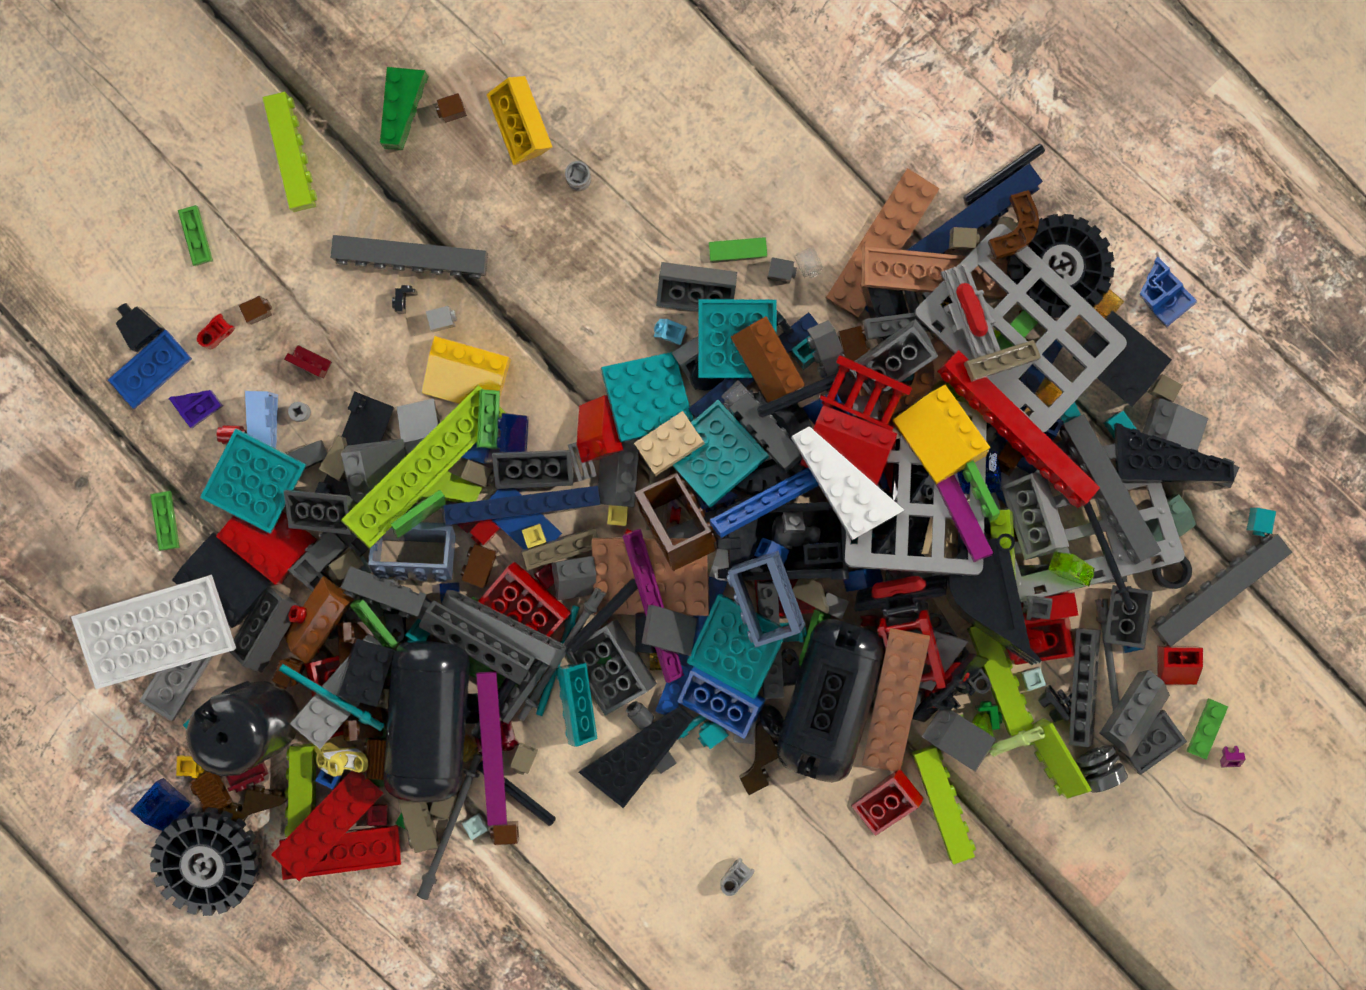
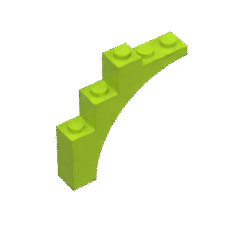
[373,471,482,503]

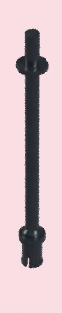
[1075,463,1135,611]

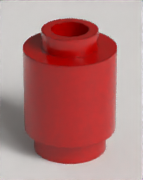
[217,425,247,444]

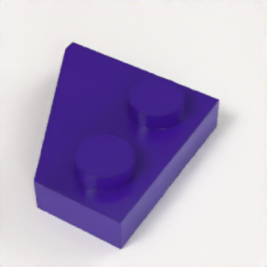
[169,390,223,428]

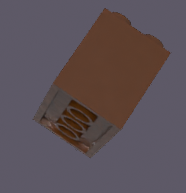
[634,472,716,571]

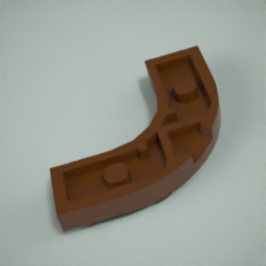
[988,190,1039,260]
[879,360,934,416]

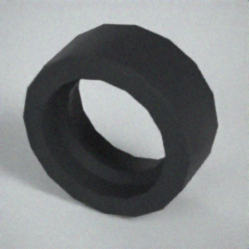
[1152,556,1192,589]

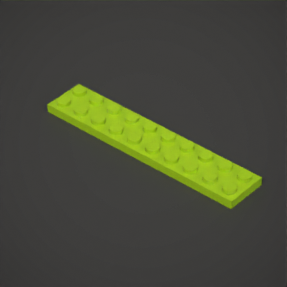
[340,385,506,548]

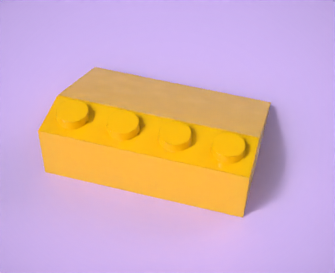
[422,336,511,404]
[893,385,990,485]

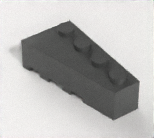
[807,320,860,405]
[730,392,803,473]
[340,566,426,619]

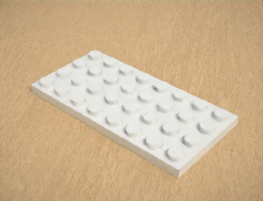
[71,575,236,689]

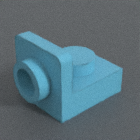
[654,319,687,345]

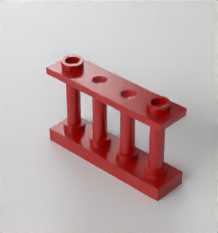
[819,355,912,431]
[877,610,946,689]

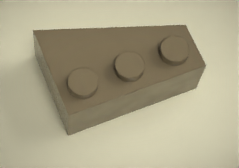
[398,799,439,853]

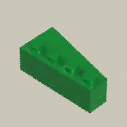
[380,67,429,150]

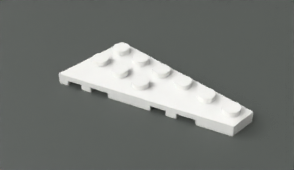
[791,427,904,540]

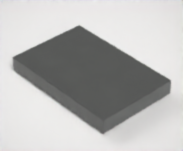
[642,605,698,656]
[1124,710,1187,775]

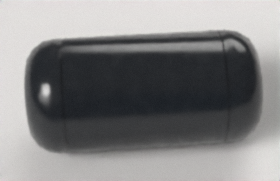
[776,619,886,783]
[383,641,470,802]
[186,681,299,776]

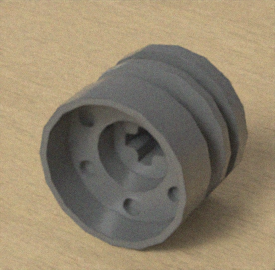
[1076,745,1128,793]

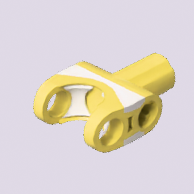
[314,741,368,777]

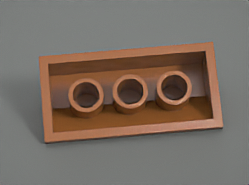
[731,316,805,403]
[284,576,355,664]

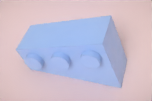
[245,391,278,448]

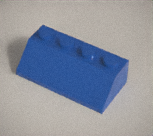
[677,667,766,739]

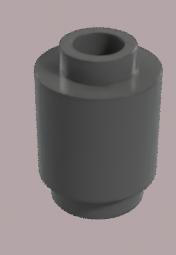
[626,701,654,729]

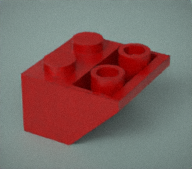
[1157,646,1203,685]

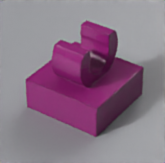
[1220,746,1246,768]

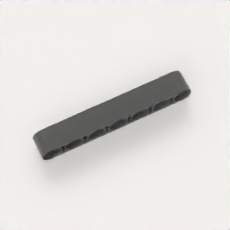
[441,590,566,666]

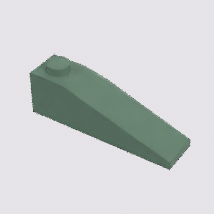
[1123,494,1196,550]

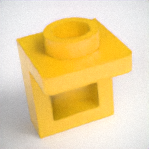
[176,755,204,778]

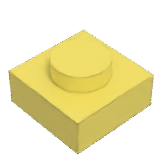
[607,505,628,526]
[522,524,547,548]

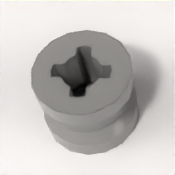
[288,402,311,422]

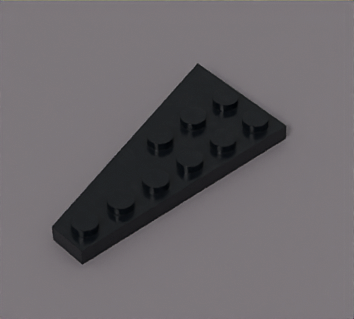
[1114,423,1235,483]
[578,706,694,808]

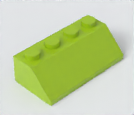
[1028,718,1092,799]

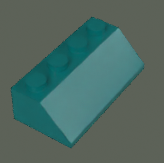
[557,663,598,747]

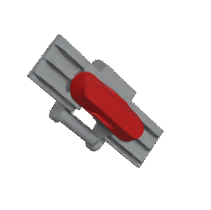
[941,263,1000,359]

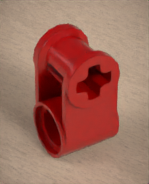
[197,314,235,350]

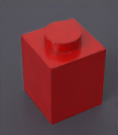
[470,519,501,545]

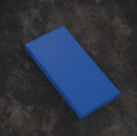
[108,330,192,409]
[490,488,562,550]

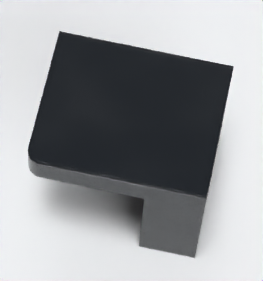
[466,693,480,724]

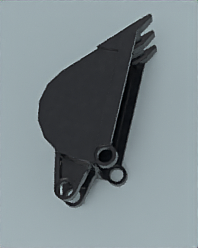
[715,501,877,581]
[946,531,1042,665]

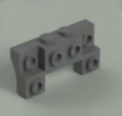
[289,532,369,592]

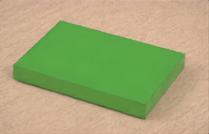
[391,490,446,538]

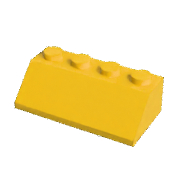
[486,76,552,165]

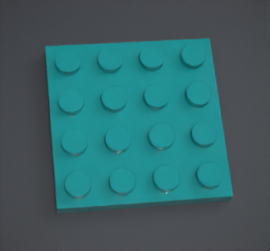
[698,299,777,378]
[601,352,694,443]
[672,400,769,507]
[200,429,307,533]
[687,594,784,699]

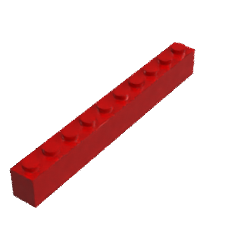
[937,350,1100,508]

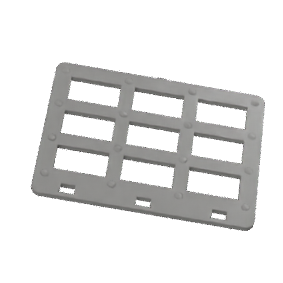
[915,224,1127,432]
[845,396,987,576]
[985,443,1185,603]

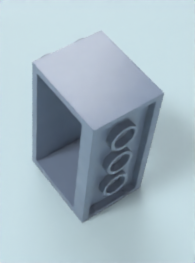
[368,522,456,582]
[727,551,805,647]

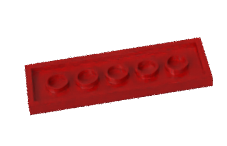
[271,771,383,882]
[279,825,401,880]

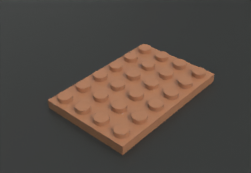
[592,538,710,616]

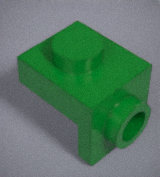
[975,701,1002,730]

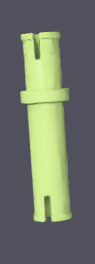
[989,726,1045,757]

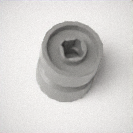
[565,161,591,191]

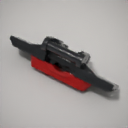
[854,575,948,619]
[912,654,989,722]

